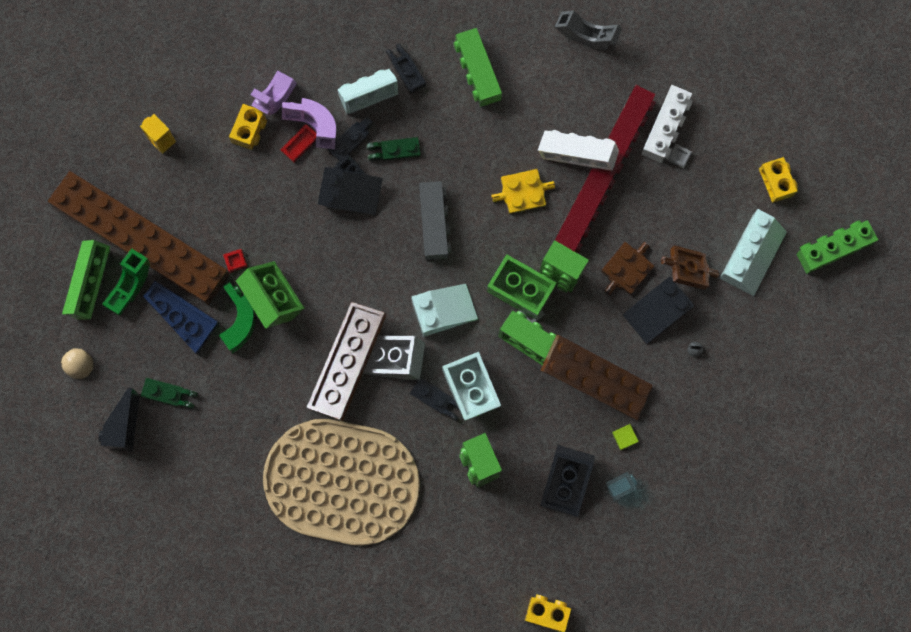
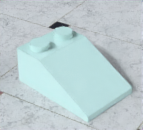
[412,284,478,337]
[442,352,501,420]

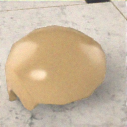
[61,348,93,379]

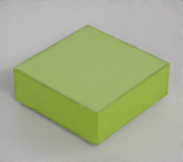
[612,424,639,450]

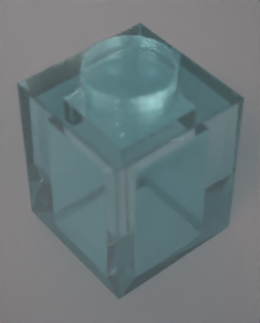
[605,472,637,501]

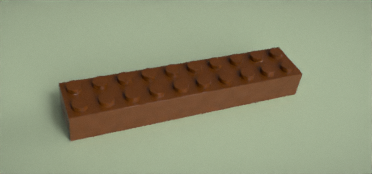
[47,171,230,306]

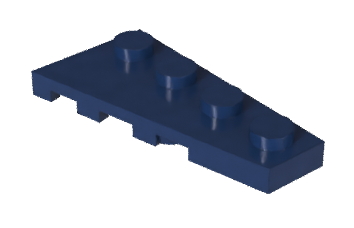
[143,281,219,355]

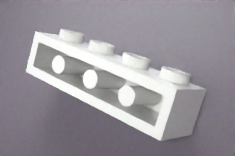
[641,85,693,163]
[538,130,619,171]

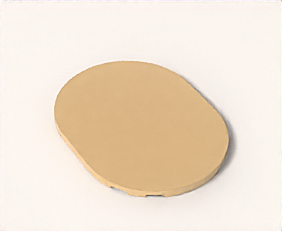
[263,419,420,545]

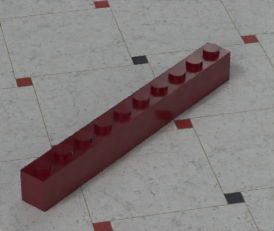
[555,85,656,253]

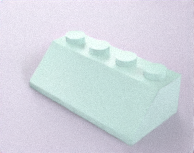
[720,209,787,296]

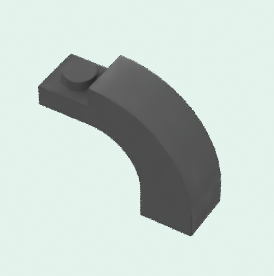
[555,10,622,50]

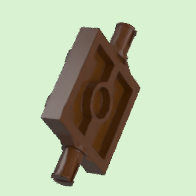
[601,242,654,295]
[661,245,719,290]

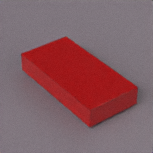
[280,124,317,163]

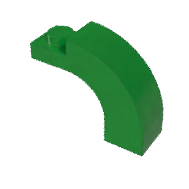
[103,248,150,316]
[219,283,256,354]

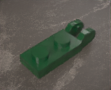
[367,137,420,161]
[140,378,198,409]

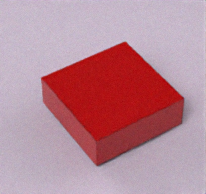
[223,249,247,273]

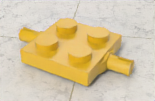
[491,169,555,214]

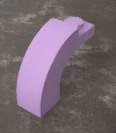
[251,70,297,115]
[282,98,336,149]

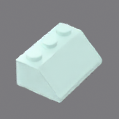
[338,69,398,115]

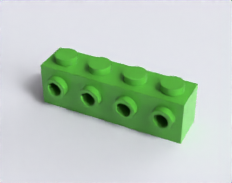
[453,28,502,107]
[796,220,878,274]
[62,240,110,320]

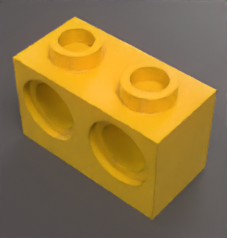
[229,104,267,150]
[140,114,176,154]
[759,157,798,203]
[525,594,571,632]

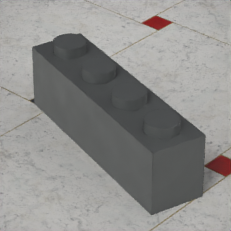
[419,181,451,260]

